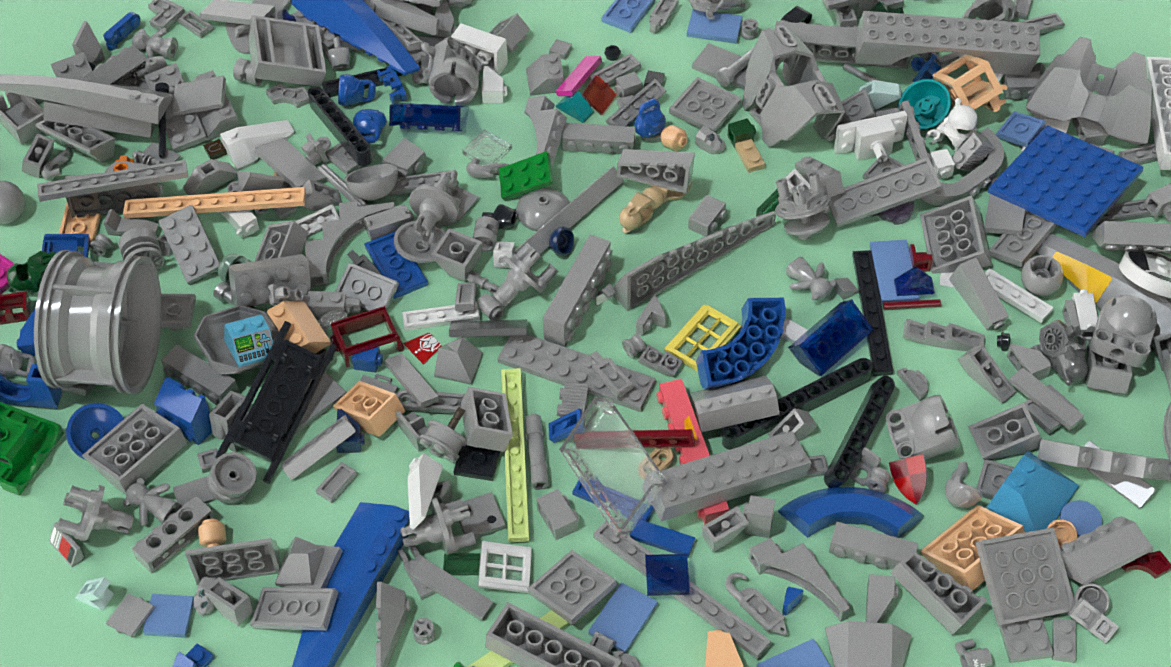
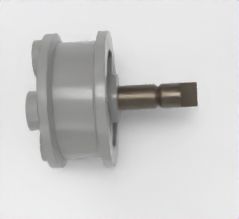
[419,407,467,463]

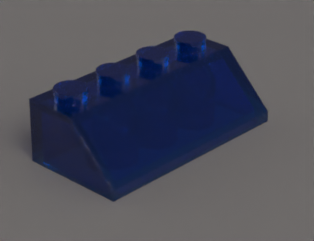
[788,299,873,376]

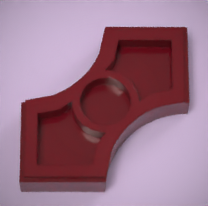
[1121,550,1171,579]

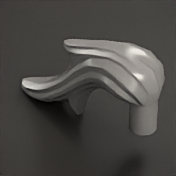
[41,147,72,181]
[466,158,509,178]

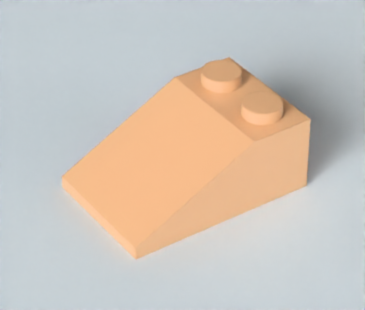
[333,381,405,437]

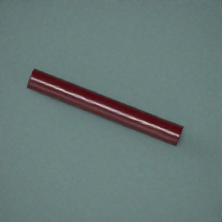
[883,299,941,310]

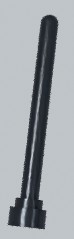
[155,82,169,158]

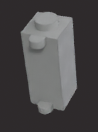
[364,204,414,241]

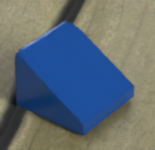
[782,586,803,616]

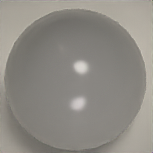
[0,181,25,224]

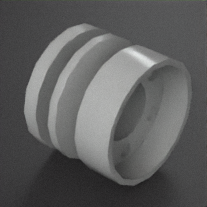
[118,228,164,271]

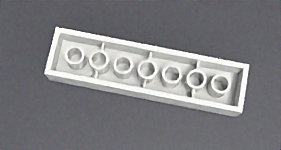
[1146,57,1171,170]

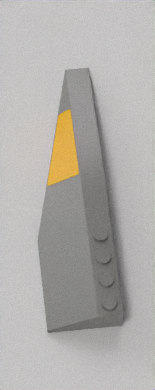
[1035,233,1171,352]

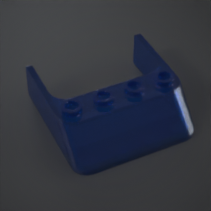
[389,103,469,131]

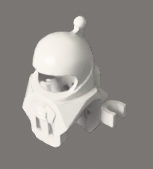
[926,98,977,152]

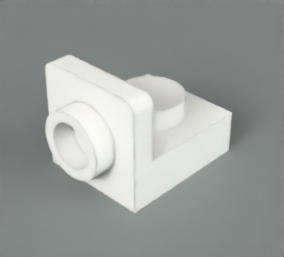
[493,241,515,268]

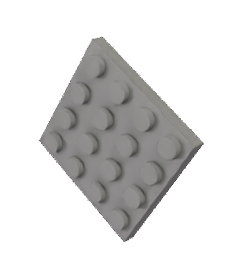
[975,527,1075,626]

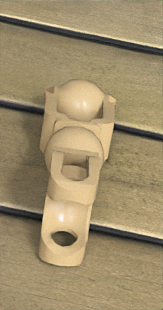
[619,180,692,233]

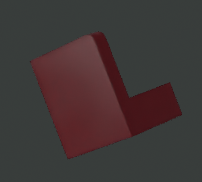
[909,244,933,272]

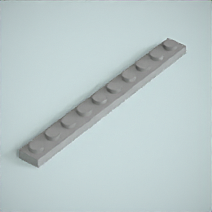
[593,520,771,659]

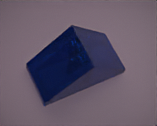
[894,266,935,296]

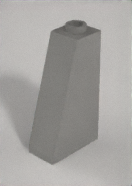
[949,258,1009,330]

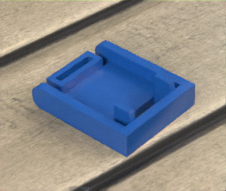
[42,234,90,257]

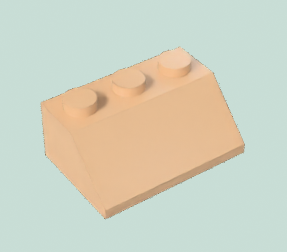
[266,301,332,353]

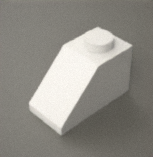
[482,66,507,103]

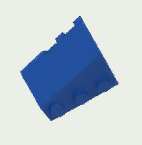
[154,377,212,445]

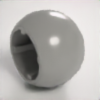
[1021,255,1063,296]

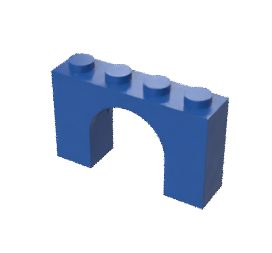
[0,364,63,409]

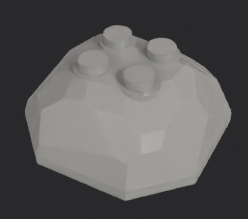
[194,305,279,374]

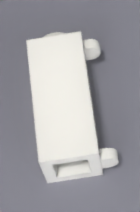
[217,210,259,238]
[1071,289,1098,341]

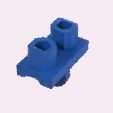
[911,54,941,82]

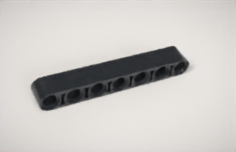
[308,87,372,166]
[824,375,895,488]

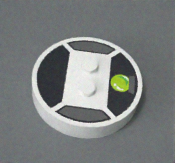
[1119,249,1171,298]

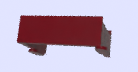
[330,306,404,367]

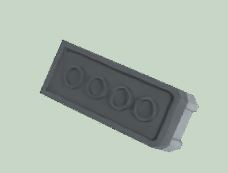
[65,155,163,218]

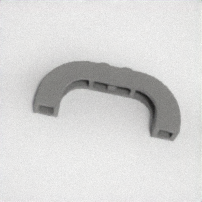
[919,127,1004,206]

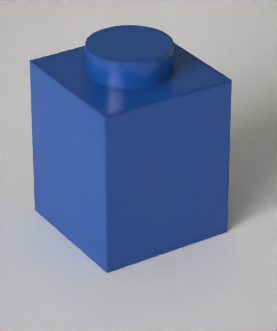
[352,343,383,373]

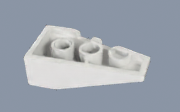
[220,120,295,171]
[408,453,443,530]

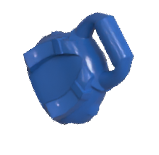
[338,74,376,107]
[634,98,666,138]
[353,109,387,143]

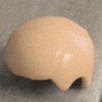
[1046,519,1078,548]

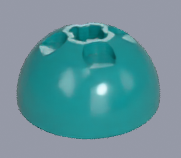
[899,79,951,130]

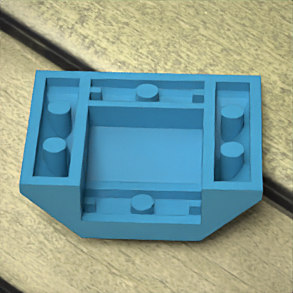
[986,450,1079,532]

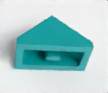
[556,91,594,123]

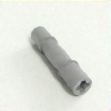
[525,414,549,490]

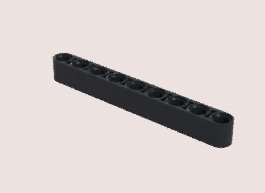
[722,358,873,450]

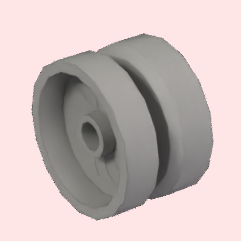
[207,452,256,504]

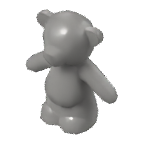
[132,28,178,59]
[786,257,836,301]
[123,478,180,526]

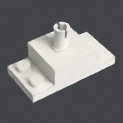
[834,111,907,162]

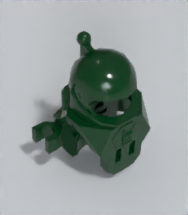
[7,251,56,294]

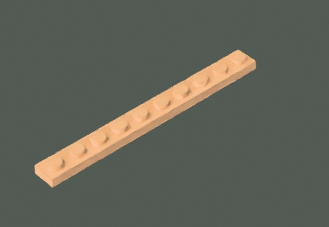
[123,187,306,219]

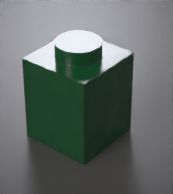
[727,118,756,148]

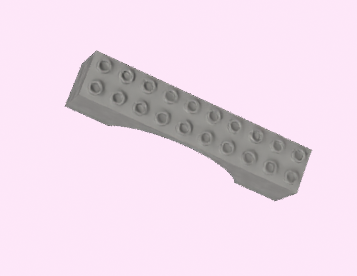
[855,11,1040,76]

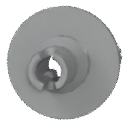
[409,173,462,236]
[493,242,559,307]
[56,485,134,542]
[400,498,476,555]

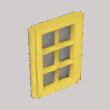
[664,304,741,372]

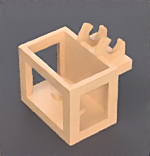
[932,54,1007,112]

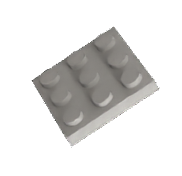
[669,77,741,132]
[527,550,617,625]

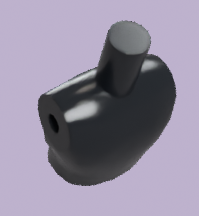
[482,204,517,229]

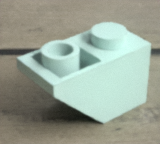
[859,80,901,110]

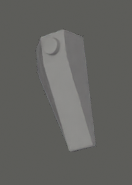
[376,582,410,667]

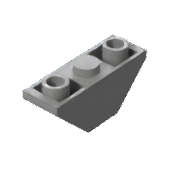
[183,159,238,195]

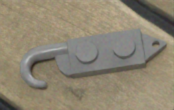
[725,572,787,636]

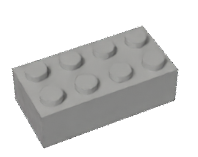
[228,254,311,307]

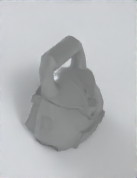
[0,344,36,378]

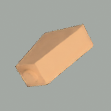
[705,630,744,667]

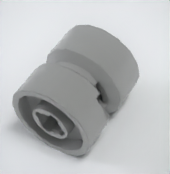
[233,58,263,85]
[472,216,499,251]

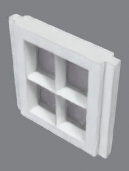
[478,541,531,593]

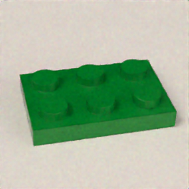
[499,151,553,201]

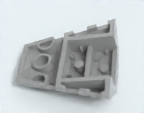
[825,621,911,667]

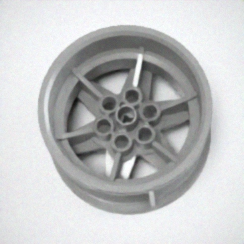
[34,250,162,394]

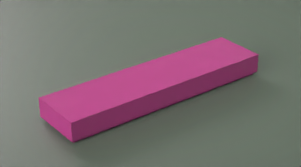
[556,56,602,96]

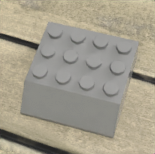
[249,15,326,87]

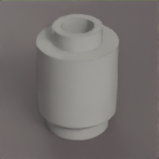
[477,294,504,320]

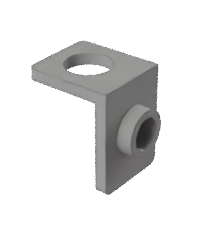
[850,447,881,486]

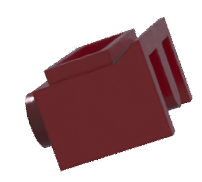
[0,291,30,325]

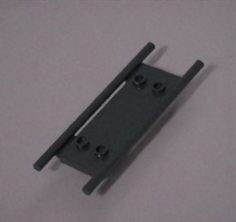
[215,321,337,484]

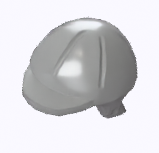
[412,42,436,84]
[945,462,983,508]

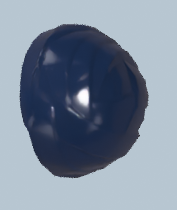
[549,226,574,256]

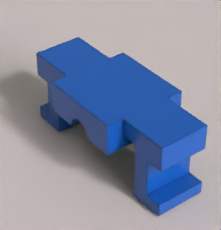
[377,66,407,105]

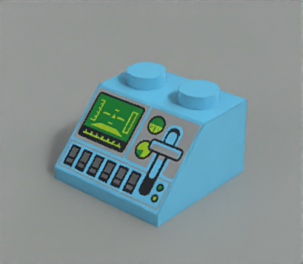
[224,314,273,367]

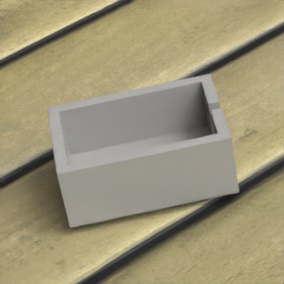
[0,92,44,145]

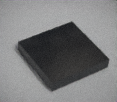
[453,445,501,481]

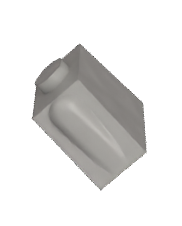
[382,138,426,177]
[209,391,246,440]

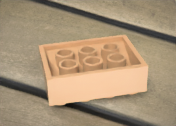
[920,505,1025,592]

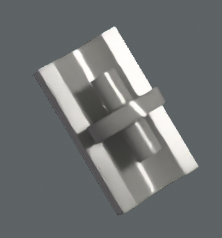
[301,133,331,166]
[268,284,303,306]

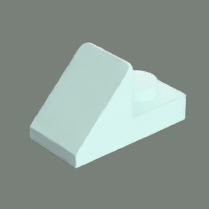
[75,577,114,610]

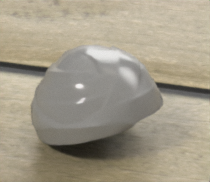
[1074,582,1110,614]

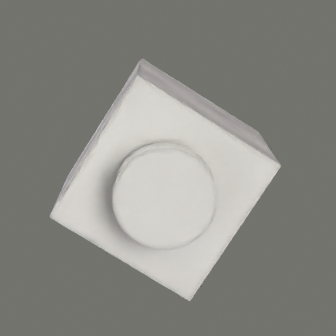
[930,149,955,179]

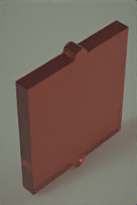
[581,74,617,115]

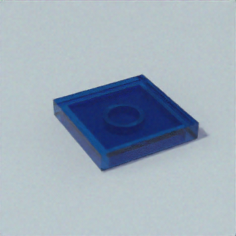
[645,554,690,596]

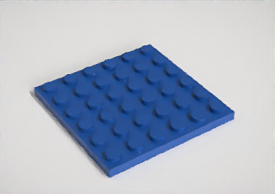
[988,125,1143,237]

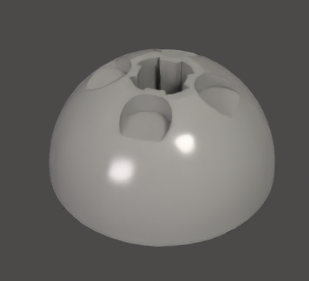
[344,164,398,201]

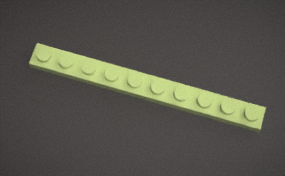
[501,368,529,542]

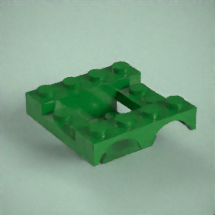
[0,402,64,496]

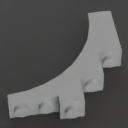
[305,201,395,287]
[1038,439,1171,481]

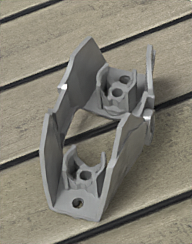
[742,25,845,147]
[1026,37,1152,145]

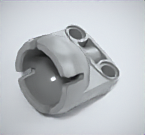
[429,37,482,105]
[1089,295,1157,367]
[886,395,960,460]

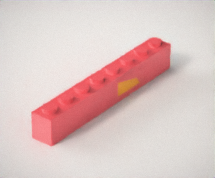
[656,379,729,525]

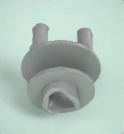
[775,172,831,240]

